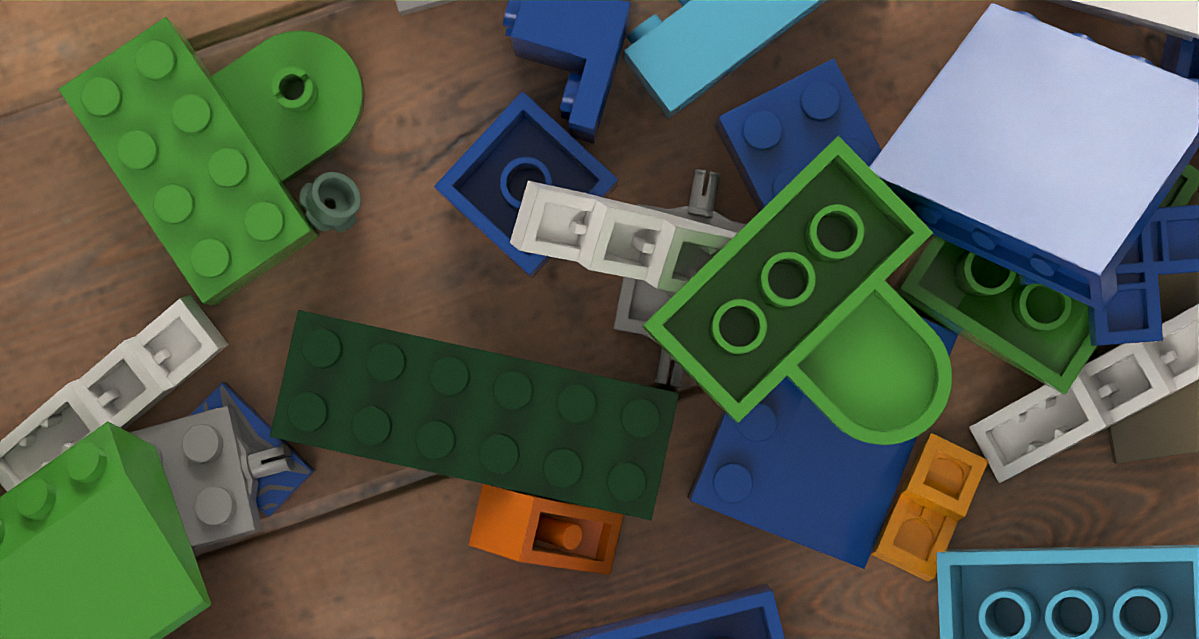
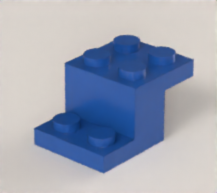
[503,0,631,144]

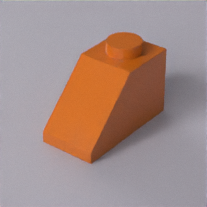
[468,484,624,575]

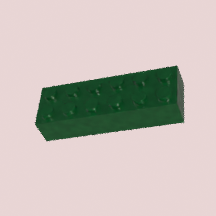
[270,310,679,521]

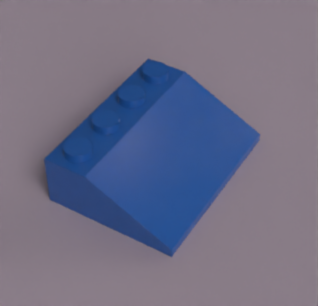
[687,317,958,569]

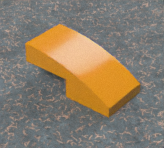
[871,433,989,582]

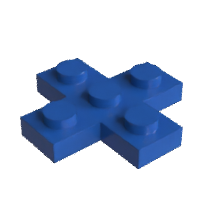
[1019,205,1199,346]

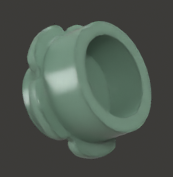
[299,172,361,233]

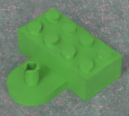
[58,17,365,306]
[642,136,952,445]

